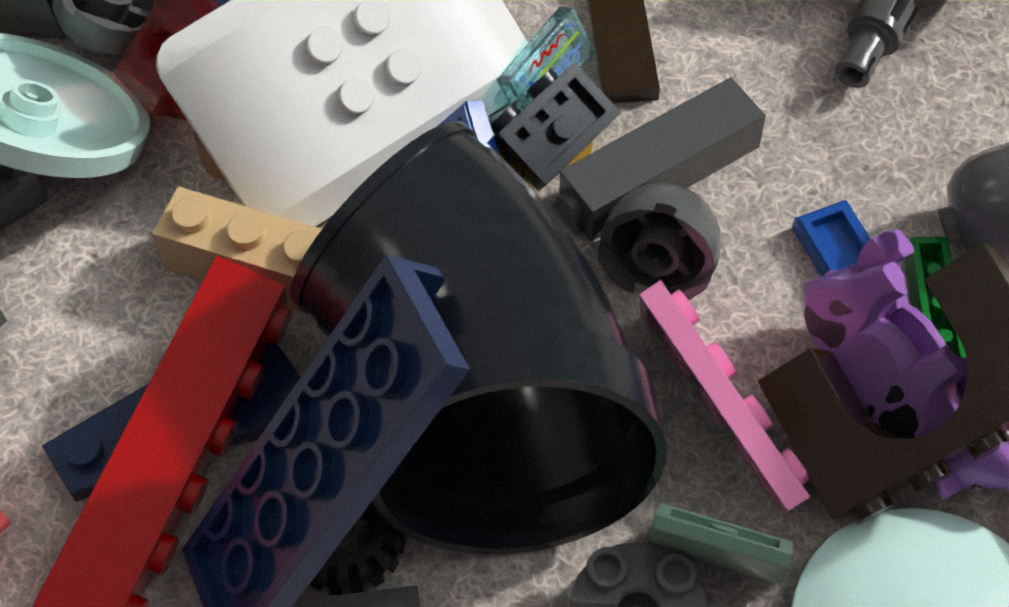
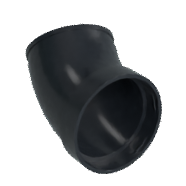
[290,121,667,554]

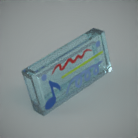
[496,7,595,111]

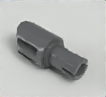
[835,0,919,88]

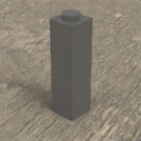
[556,77,766,242]

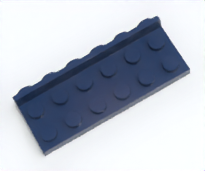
[182,254,470,607]

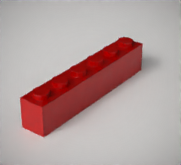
[32,255,292,607]

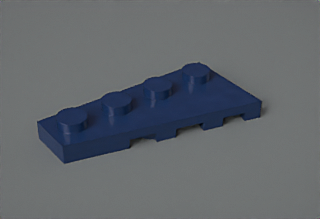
[41,342,301,502]

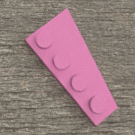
[639,280,811,515]

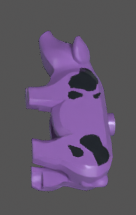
[802,229,1009,499]

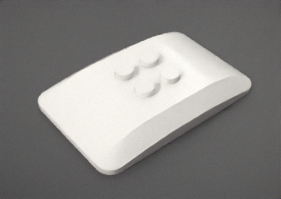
[156,0,539,227]

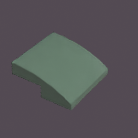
[649,503,793,585]

